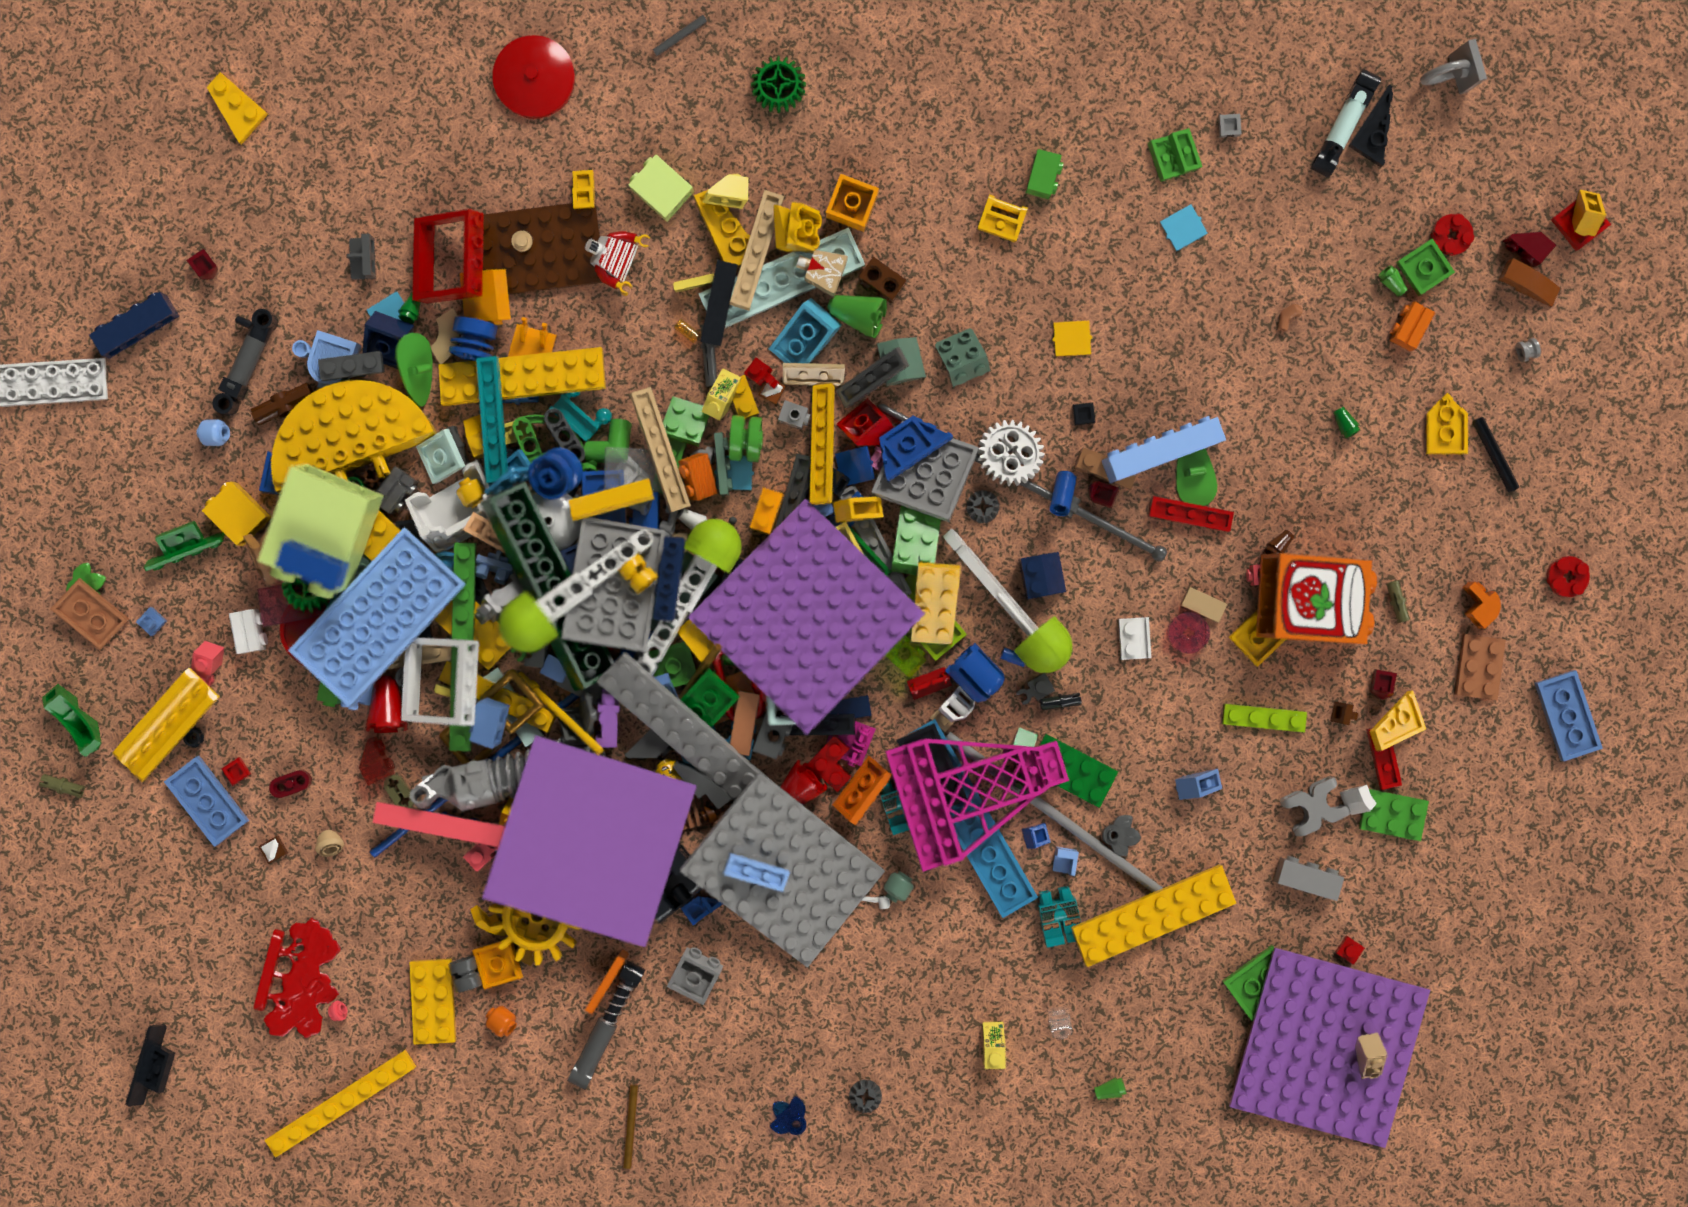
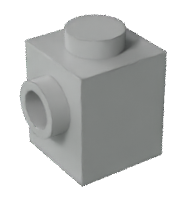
[778,400,811,430]

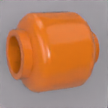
[485,1006,517,1037]

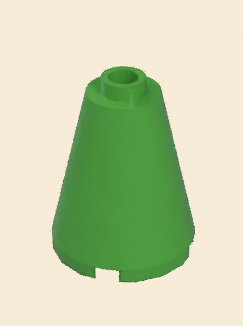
[828,295,887,338]

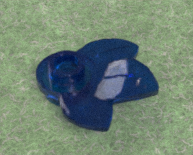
[770,1096,807,1135]

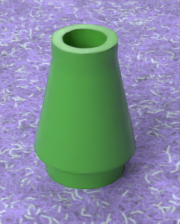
[1378,265,1408,297]
[1094,1077,1127,1100]

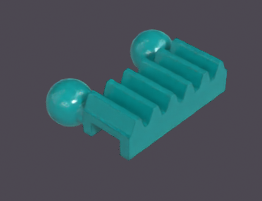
[549,392,612,442]

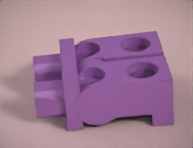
[596,688,619,747]

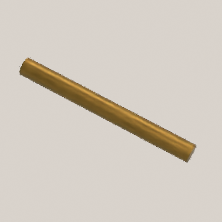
[679,643,722,699]
[623,1084,638,1169]

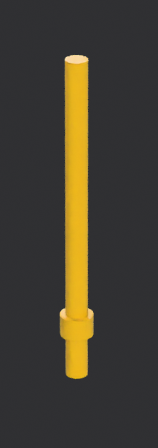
[519,672,604,755]

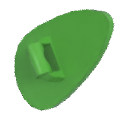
[396,333,433,407]
[1176,449,1218,506]

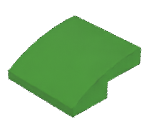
[1147,128,1203,182]

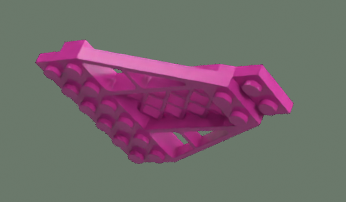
[885,738,1069,872]

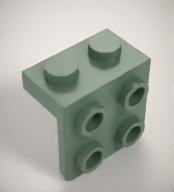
[935,329,991,387]

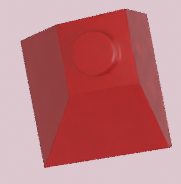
[836,398,894,446]

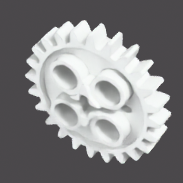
[978,420,1045,486]

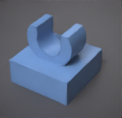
[136,607,167,636]

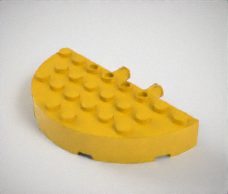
[271,380,437,495]

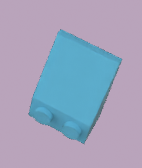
[769,298,842,363]

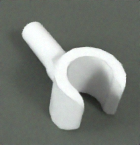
[862,896,890,909]

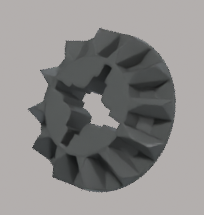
[966,490,1000,523]
[849,1080,882,1114]

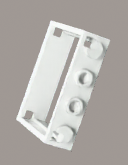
[401,638,479,726]

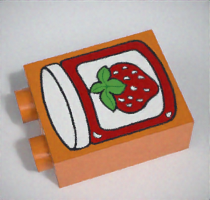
[1256,553,1377,644]

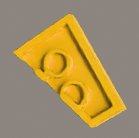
[207,72,268,145]
[1370,690,1426,751]

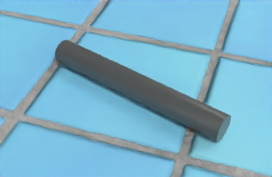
[652,15,707,56]

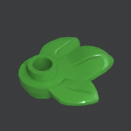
[66,563,106,595]

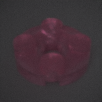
[1167,612,1210,654]

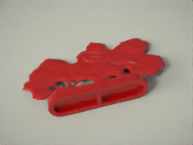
[253,918,341,1038]

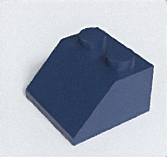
[362,311,414,369]
[1018,552,1066,599]

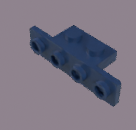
[653,536,685,621]

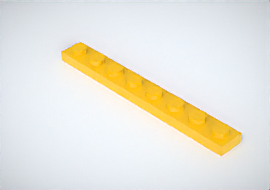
[264,1049,417,1158]

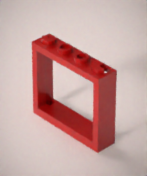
[413,209,484,304]

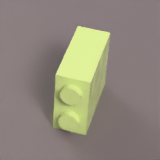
[629,155,694,222]

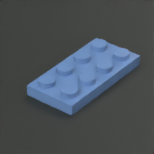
[1534,670,1603,761]
[164,756,250,847]

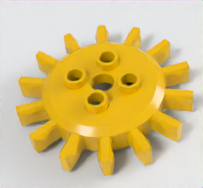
[488,903,583,965]

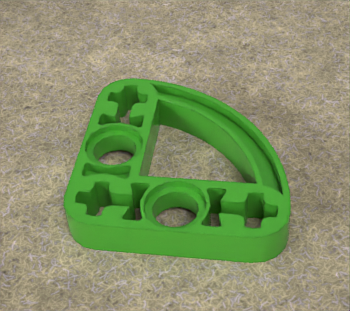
[512,415,584,463]

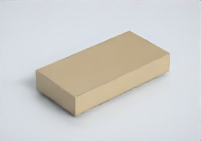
[1180,587,1227,623]

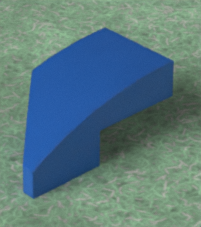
[680,896,723,925]

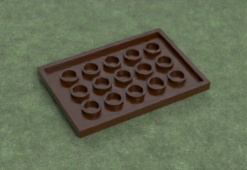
[483,201,603,295]

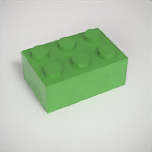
[891,505,941,575]

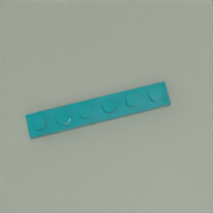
[476,356,508,483]

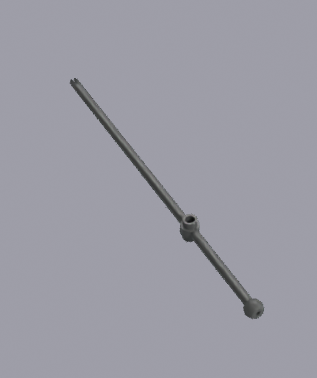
[878,404,1167,562]

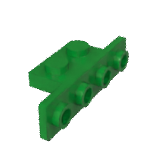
[144,521,225,571]

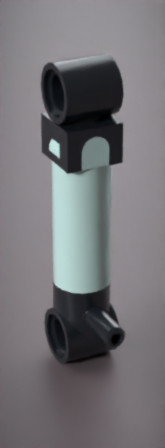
[1310,68,1382,178]

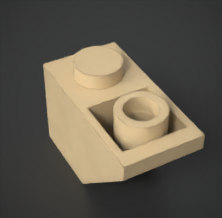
[1355,1032,1388,1079]

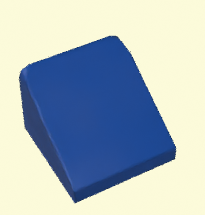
[1022,823,1051,849]

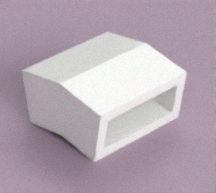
[1340,785,1376,815]

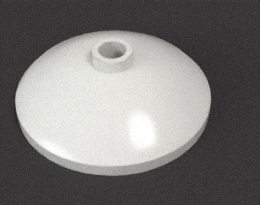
[532,493,582,551]

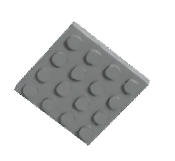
[872,421,979,522]

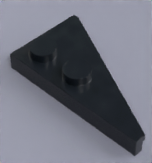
[1348,84,1393,168]

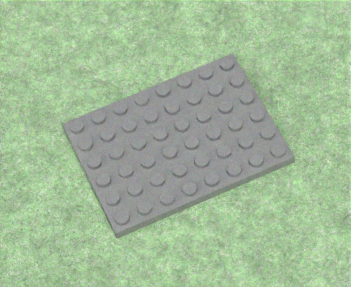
[680,771,885,968]

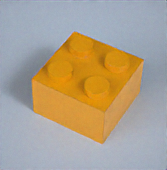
[826,174,879,232]

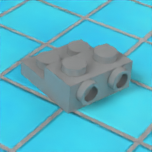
[667,947,723,1005]

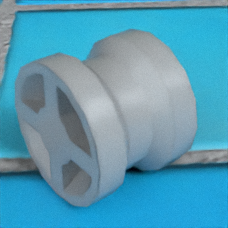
[1515,338,1541,362]

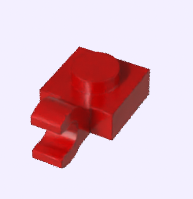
[744,358,780,389]

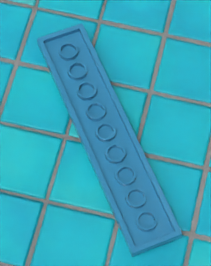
[907,719,1038,918]

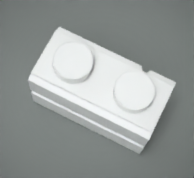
[229,609,268,654]

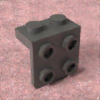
[558,688,597,745]

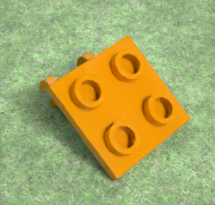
[508,317,557,357]

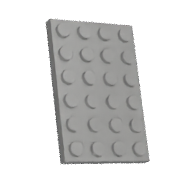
[562,517,666,653]

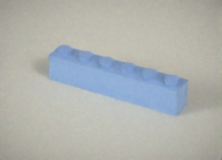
[1101,416,1226,483]

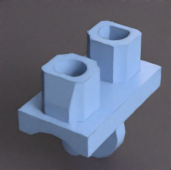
[476,550,514,585]

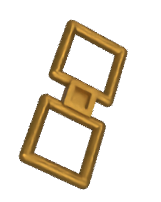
[439,669,544,764]

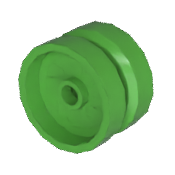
[729,415,763,463]

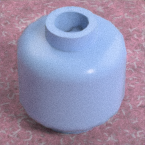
[196,419,230,446]

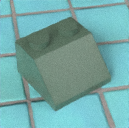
[877,337,926,387]

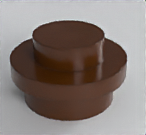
[700,805,717,826]

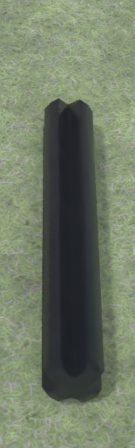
[1472,417,1519,492]

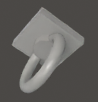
[1420,39,1487,94]

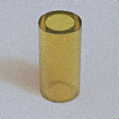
[674,319,701,344]

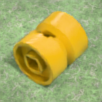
[618,554,658,594]

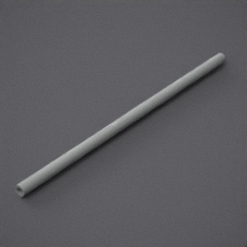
[946,732,1163,893]

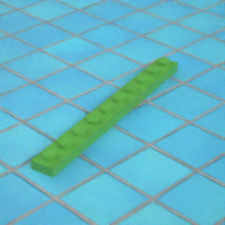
[449,543,476,751]

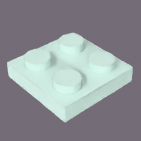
[416,429,465,484]

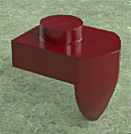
[186,249,218,280]
[1088,480,1119,508]
[1371,669,1397,700]

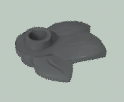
[1102,815,1141,856]

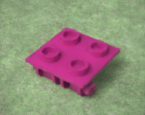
[826,721,876,767]

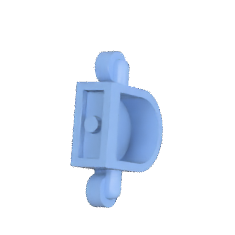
[292,330,366,388]

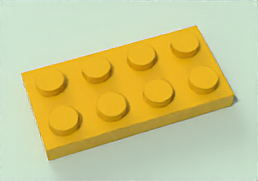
[911,562,961,645]
[409,959,456,1045]

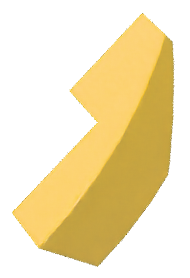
[470,905,507,936]

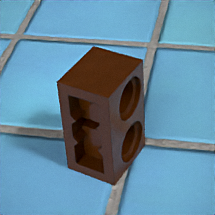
[859,256,907,303]

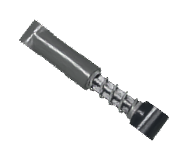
[567,960,646,1090]

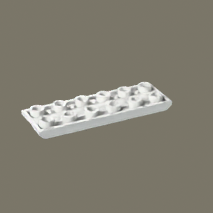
[0,358,108,407]

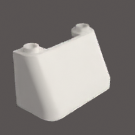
[405,460,494,552]

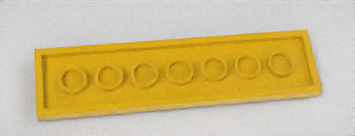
[438,347,606,406]
[1071,864,1237,967]

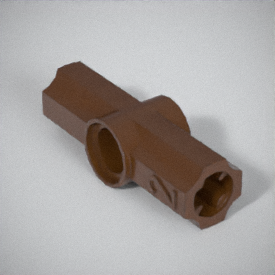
[251,382,313,425]

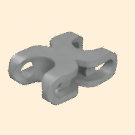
[1280,777,1350,837]

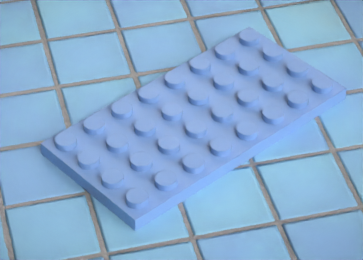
[288,527,467,708]

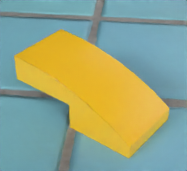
[572,170,595,209]

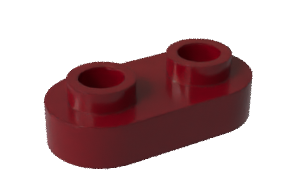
[269,770,312,798]

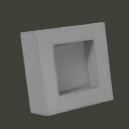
[1218,114,1242,138]

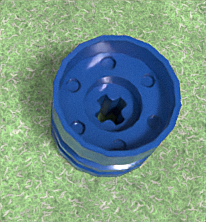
[448,316,498,361]

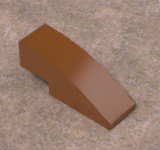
[1498,258,1561,307]

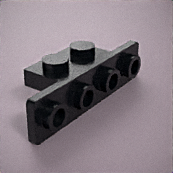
[125,1024,175,1107]

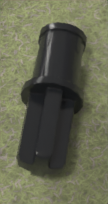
[1040,692,1082,711]

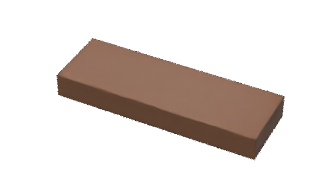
[730,690,760,756]

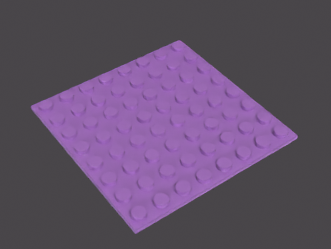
[688,499,925,734]
[482,735,697,947]
[1229,947,1430,1148]

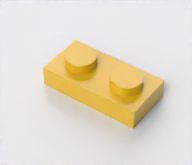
[733,375,759,419]

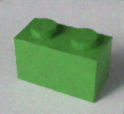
[1025,149,1064,199]

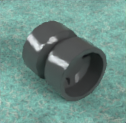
[448,956,482,993]

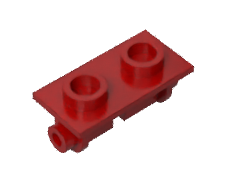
[907,666,952,700]

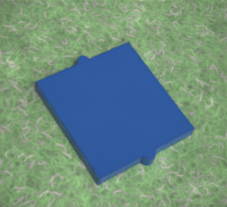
[835,446,875,486]

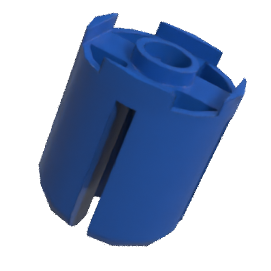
[945,643,1005,703]

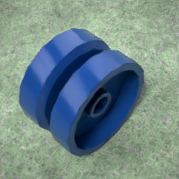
[528,447,583,500]

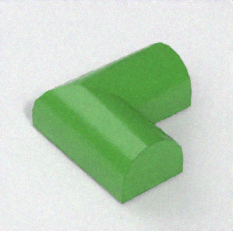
[584,419,632,463]

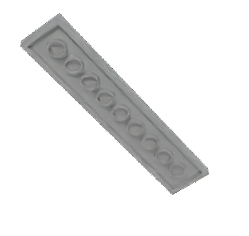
[597,652,772,801]

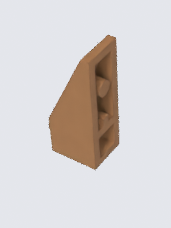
[1073,447,1137,490]

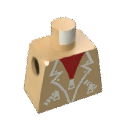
[796,250,848,297]

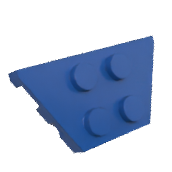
[879,415,953,482]

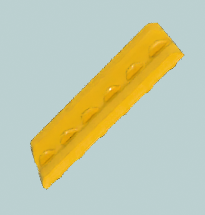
[112,668,220,782]

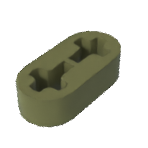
[384,774,414,808]

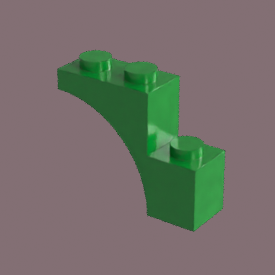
[42,684,102,757]

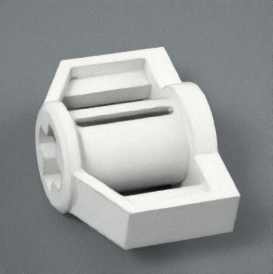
[938,686,975,722]

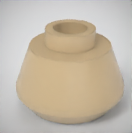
[315,830,344,857]

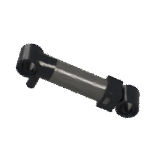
[212,309,278,416]

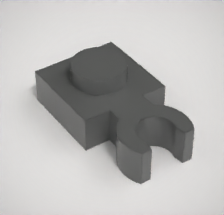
[1016,673,1055,705]

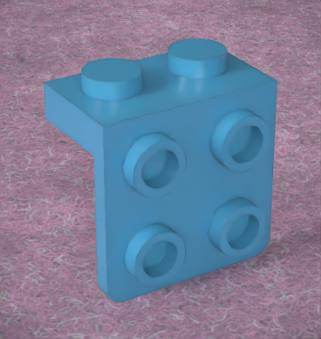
[484,450,531,496]

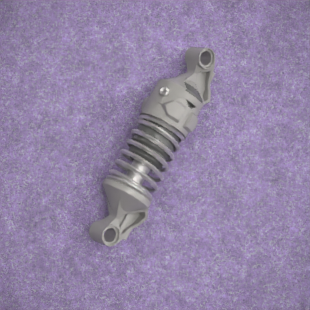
[410,736,606,811]

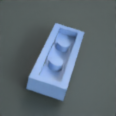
[723,853,790,892]

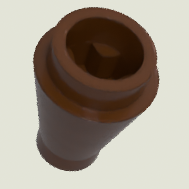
[1264,530,1294,554]

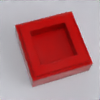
[221,757,251,786]

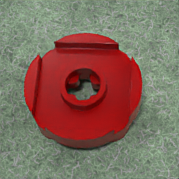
[1431,214,1475,256]
[1546,556,1590,597]

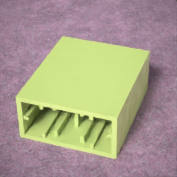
[258,464,384,598]

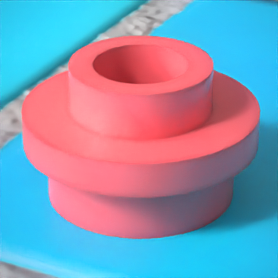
[328,1000,348,1021]

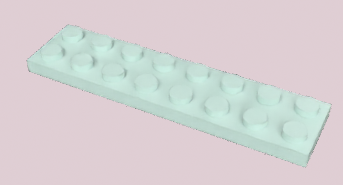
[699,227,865,328]

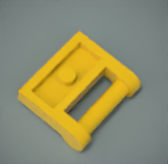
[977,194,1028,243]

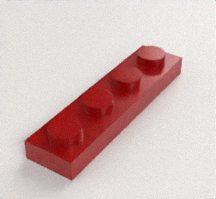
[1148,496,1234,533]

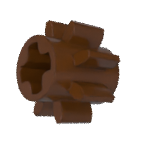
[360,464,387,488]

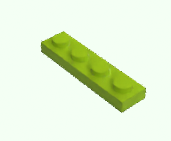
[1222,704,1307,732]

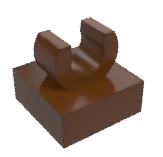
[1330,701,1358,725]

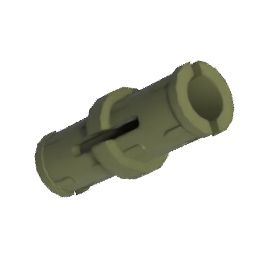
[1386,580,1410,623]
[39,774,85,798]

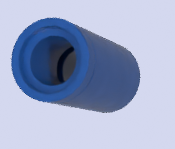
[1049,471,1077,516]

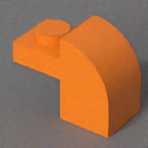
[1462,582,1501,629]

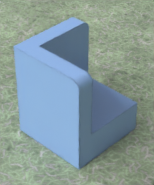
[1052,846,1079,876]

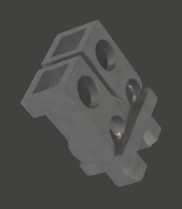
[474,572,525,625]

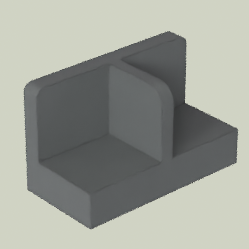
[346,234,376,280]

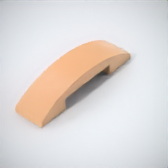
[463,512,506,554]

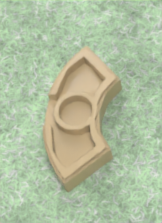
[431,308,460,364]

